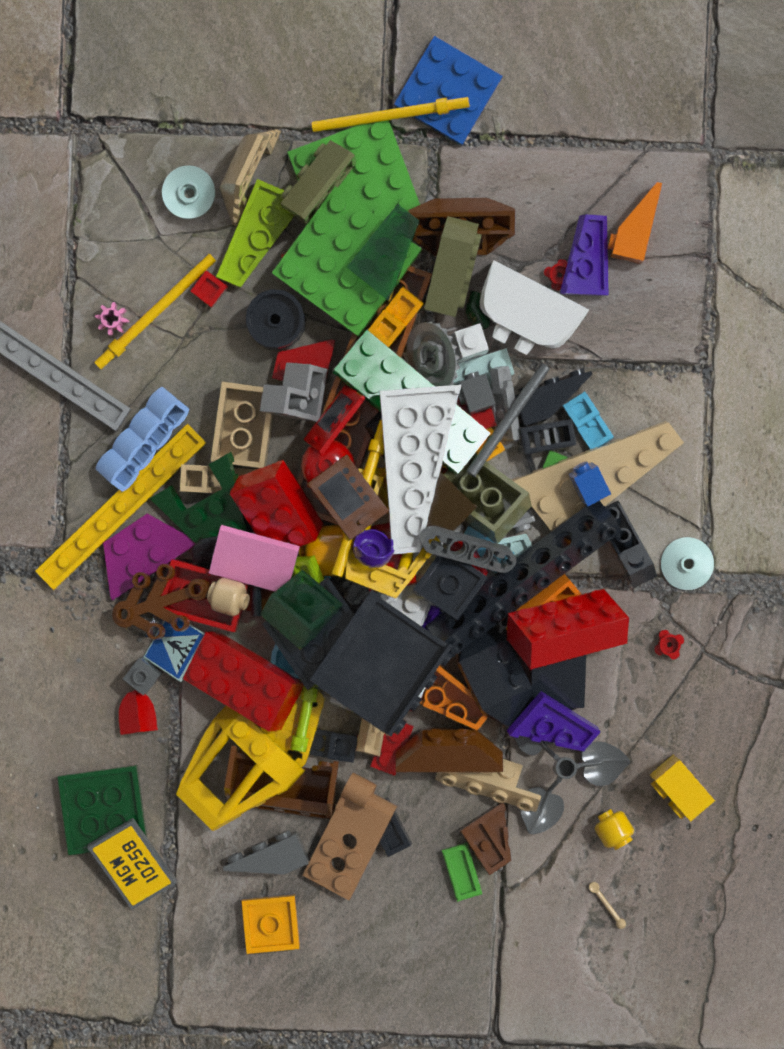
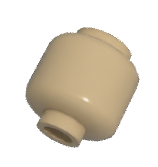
[207,578,250,616]

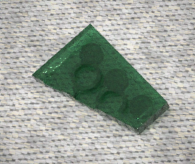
[347,204,420,302]

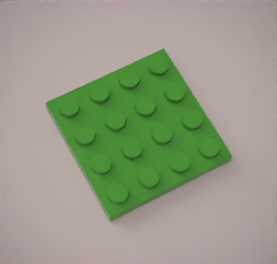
[288,120,420,227]
[272,186,422,337]

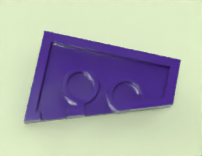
[507,691,601,751]

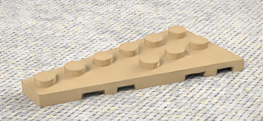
[511,421,684,531]

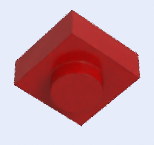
[191,270,228,308]

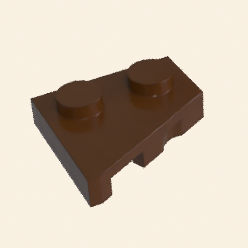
[459,803,512,876]

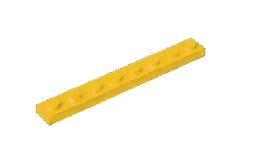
[35,424,207,590]

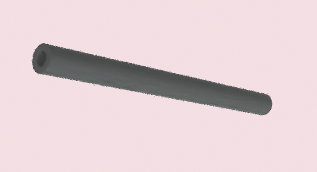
[466,363,550,477]

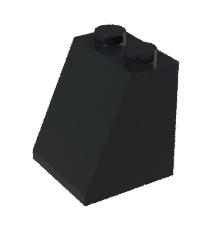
[530,655,587,710]

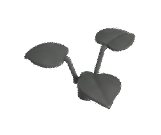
[514,736,630,834]

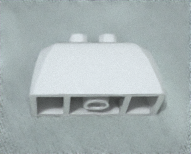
[480,260,589,355]

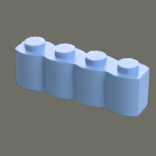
[96,387,189,492]

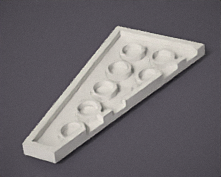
[379,385,461,554]

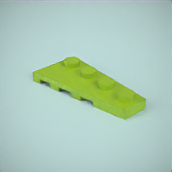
[216,179,294,288]

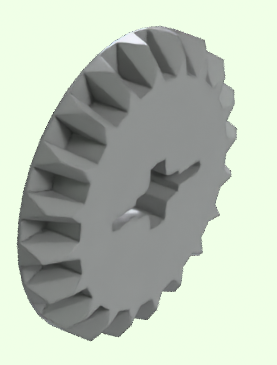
[407,321,460,387]

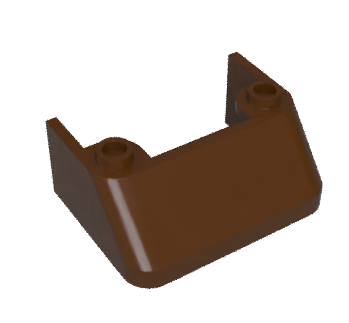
[224,746,339,819]

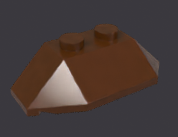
[408,197,515,256]
[395,727,503,772]

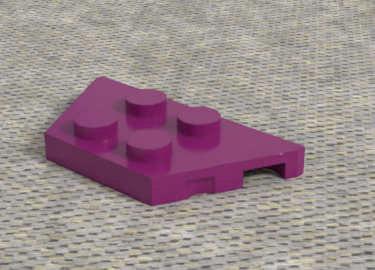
[103,513,196,600]

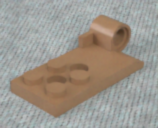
[303,772,397,900]

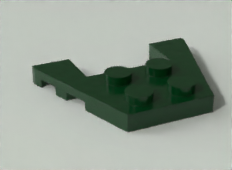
[150,452,253,543]

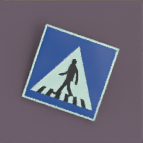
[144,618,205,682]

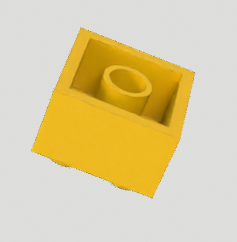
[650,754,715,822]

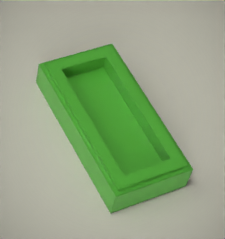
[442,842,483,902]

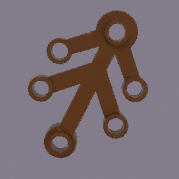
[112,564,211,640]

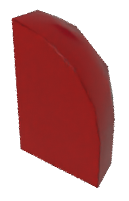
[119,690,158,735]

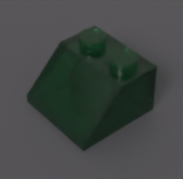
[260,569,343,650]

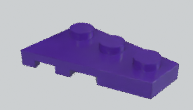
[560,214,609,296]

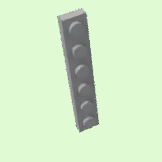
[0,321,132,431]

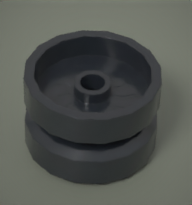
[246,289,306,351]

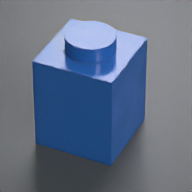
[568,461,611,506]

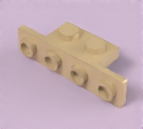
[435,759,541,812]

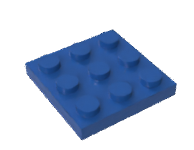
[394,36,503,146]

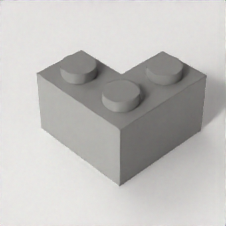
[260,363,328,422]

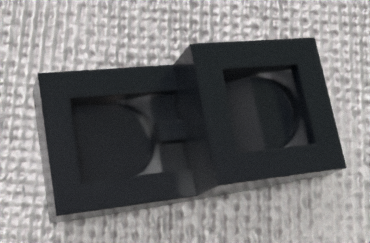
[309,729,358,763]

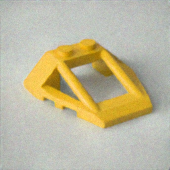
[345,468,440,599]
[176,706,305,831]

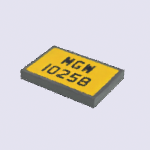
[87,818,177,910]

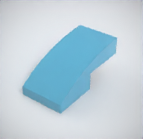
[563,392,614,450]

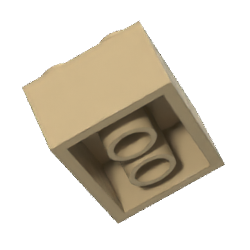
[211,382,274,469]

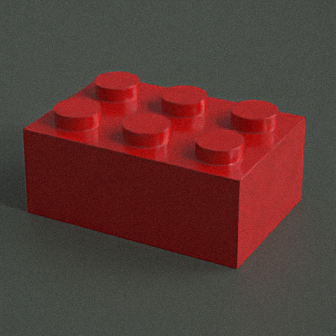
[230,460,323,546]
[161,559,250,632]

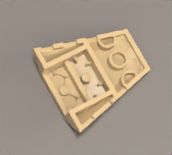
[220,129,282,226]

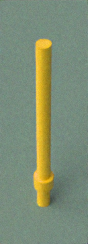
[312,97,470,132]
[94,253,216,370]
[332,420,384,577]

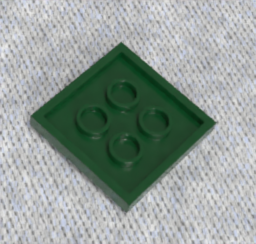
[57,765,148,855]

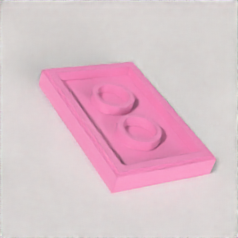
[209,525,300,594]

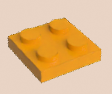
[242,894,300,954]

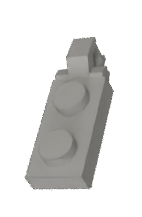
[490,366,521,441]

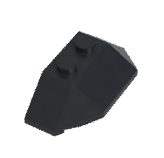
[457,628,532,729]

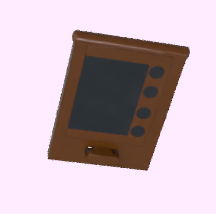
[307,454,389,540]

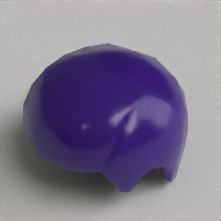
[353,529,395,568]

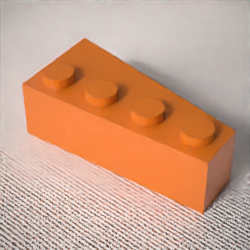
[420,665,488,730]

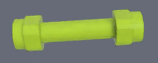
[290,686,319,752]

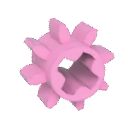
[95,302,129,336]

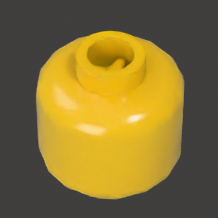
[595,809,634,850]

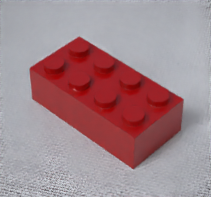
[507,589,629,669]
[183,632,304,732]

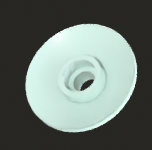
[162,166,215,219]
[661,537,714,590]

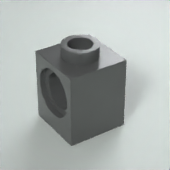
[123,656,164,695]

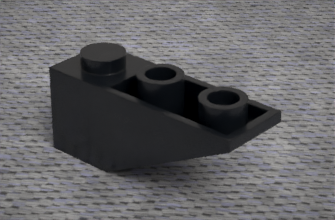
[515,368,593,427]
[606,500,657,588]

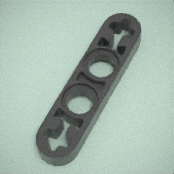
[419,526,516,573]

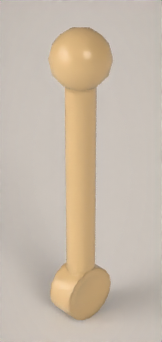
[589,882,626,929]

